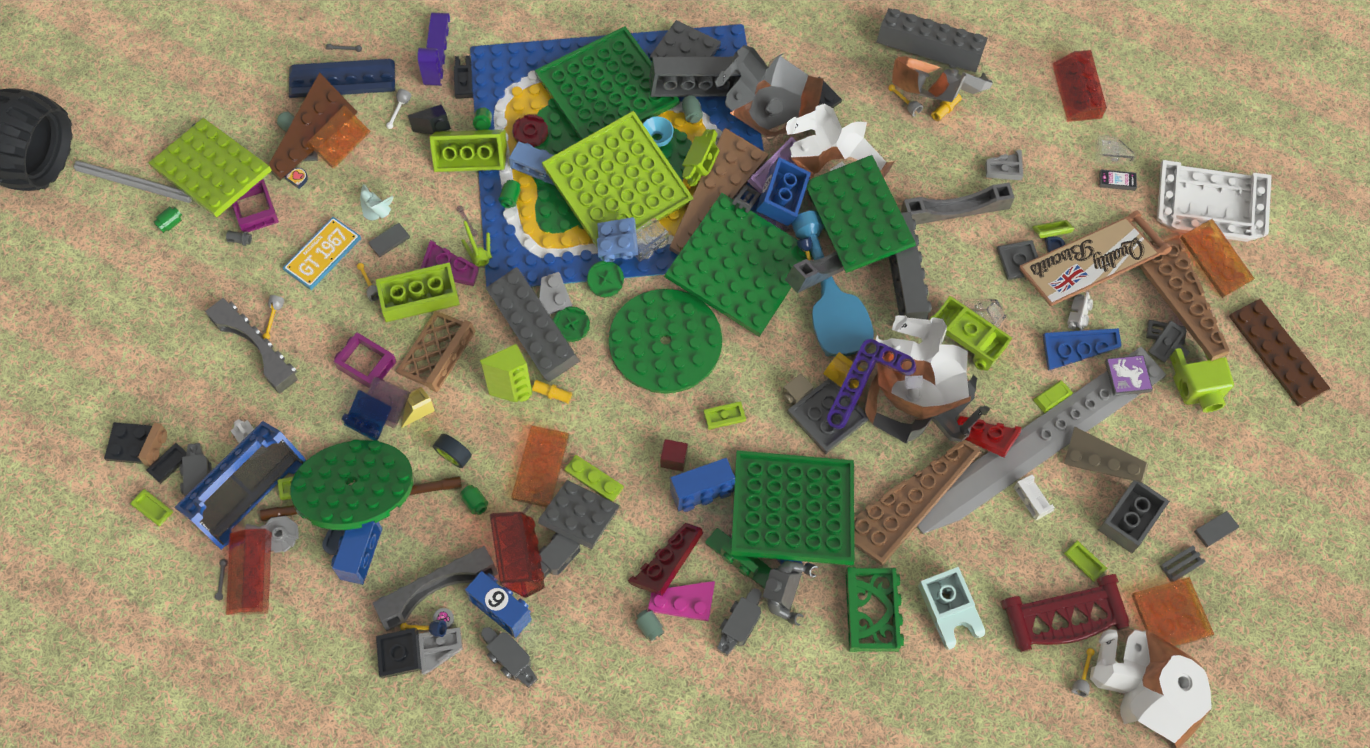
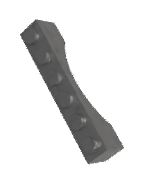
[901,182,1015,225]
[785,252,844,293]
[205,298,298,394]
[373,546,498,631]

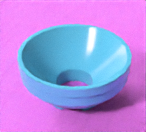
[643,116,674,147]

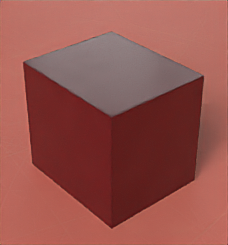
[660,439,688,472]

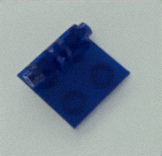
[342,390,392,441]

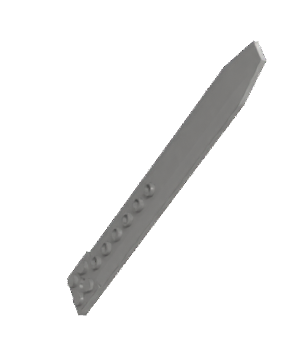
[917,347,1167,534]

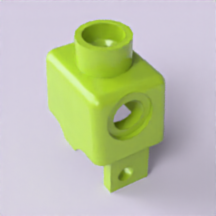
[1170,348,1234,413]

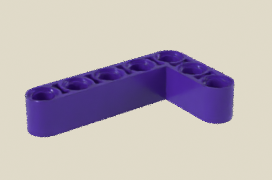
[418,12,450,86]
[827,339,916,429]

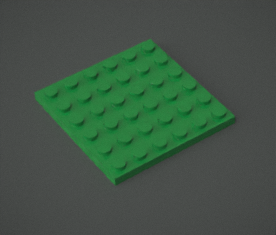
[535,26,680,140]
[664,193,812,337]
[731,450,855,566]

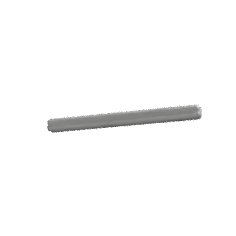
[74,160,192,203]

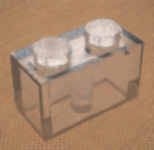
[635,217,669,262]

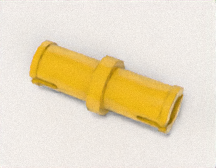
[931,94,961,121]
[532,379,573,404]

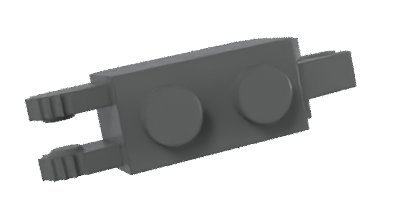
[180,443,212,504]
[532,532,580,582]
[717,588,762,656]
[481,626,538,688]

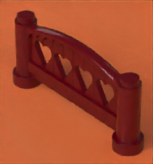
[1000,574,1130,653]

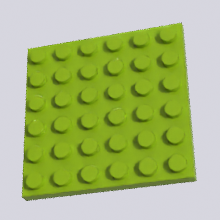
[542,111,694,249]

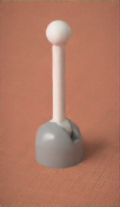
[386,89,412,129]

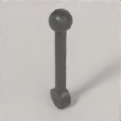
[326,44,362,52]
[215,559,228,601]

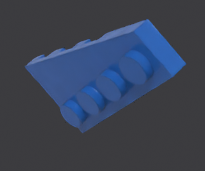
[1043,328,1121,371]

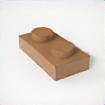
[138,422,167,467]

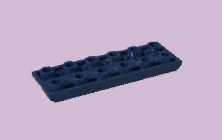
[289,59,395,98]

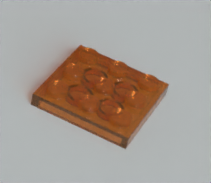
[1131,577,1214,647]

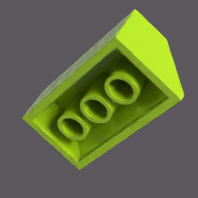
[430,129,507,172]
[375,262,460,322]
[480,344,533,402]

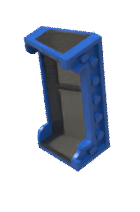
[174,421,306,550]

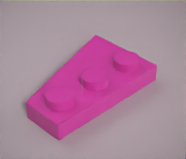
[648,581,715,622]

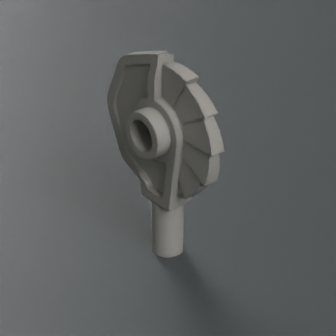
[245,516,299,553]

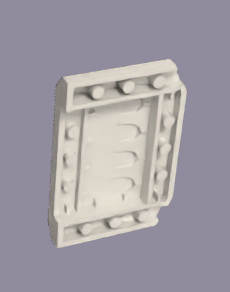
[1157,160,1271,242]

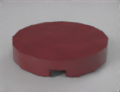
[512,114,548,147]

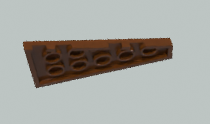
[269,72,358,181]

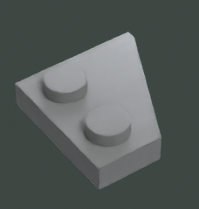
[985,150,1023,180]
[539,272,572,315]
[418,627,463,675]

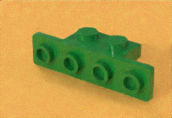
[705,528,772,589]

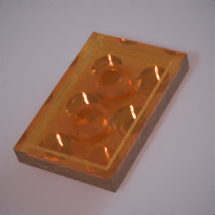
[307,105,371,169]

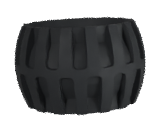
[0,88,73,191]

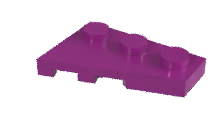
[420,240,479,286]

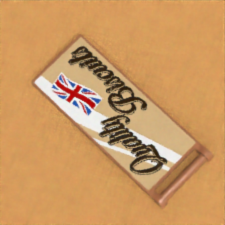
[1019,210,1172,306]

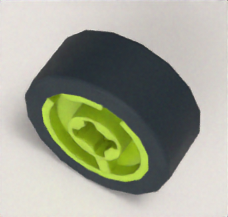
[433,434,472,468]

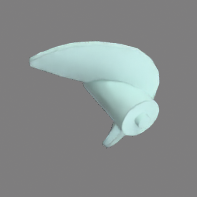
[360,185,393,221]

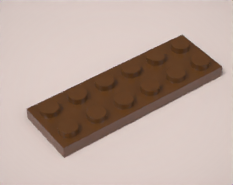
[1229,298,1330,407]

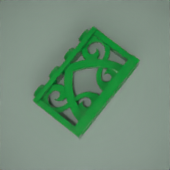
[845,567,904,652]

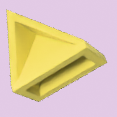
[401,387,435,428]

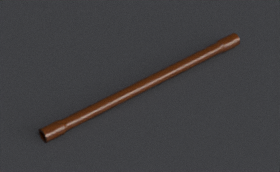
[260,476,462,521]

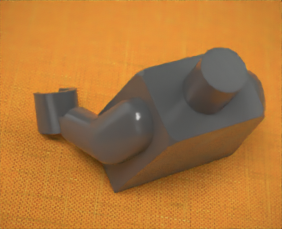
[763,560,818,626]

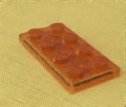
[1180,219,1255,298]
[511,425,569,507]

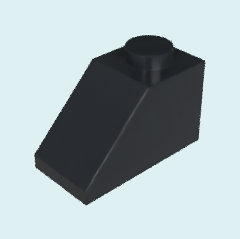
[407,104,451,134]

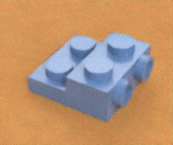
[597,217,638,262]

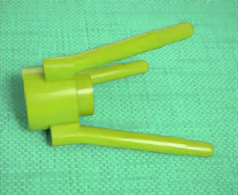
[461,221,492,267]

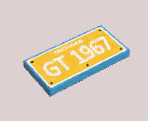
[283,217,361,290]

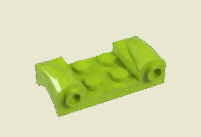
[929,296,1012,371]

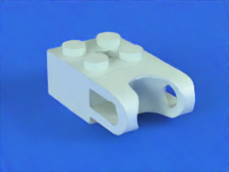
[918,567,985,650]

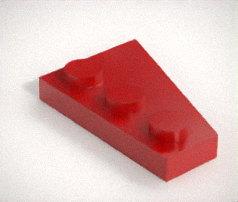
[957,416,1022,458]

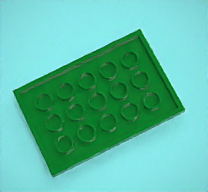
[806,155,916,273]

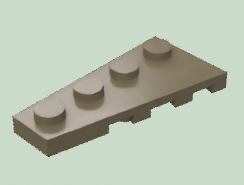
[1064,427,1148,483]

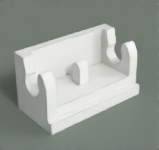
[1014,475,1055,521]

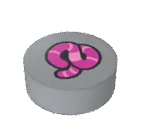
[433,608,454,629]

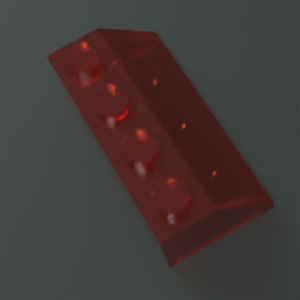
[1053,50,1107,122]
[490,512,545,598]
[226,529,272,615]

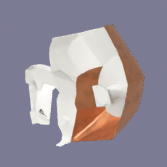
[786,104,896,179]
[876,315,971,419]
[1090,629,1211,748]

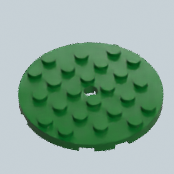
[609,289,722,394]
[290,439,413,530]

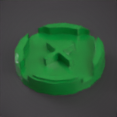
[587,261,624,298]
[553,306,590,342]

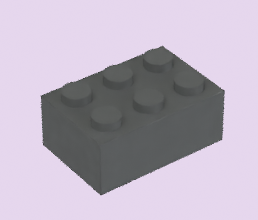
[1098,481,1170,553]

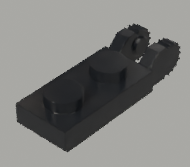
[454,55,473,99]

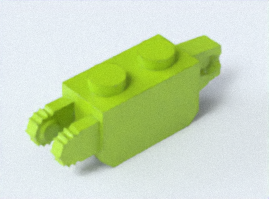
[682,129,720,187]

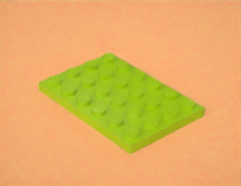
[149,118,272,218]

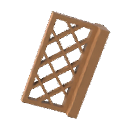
[396,311,476,393]

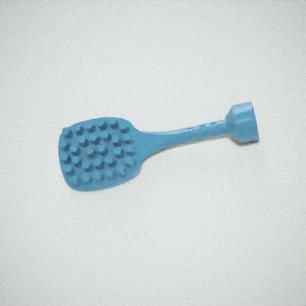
[791,211,874,357]

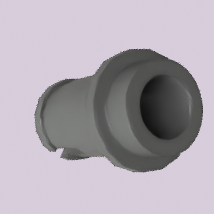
[226,230,252,246]

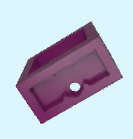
[232,179,279,232]
[333,332,396,391]

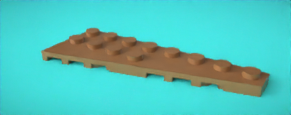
[670,128,769,255]
[1139,232,1230,361]
[854,440,980,566]

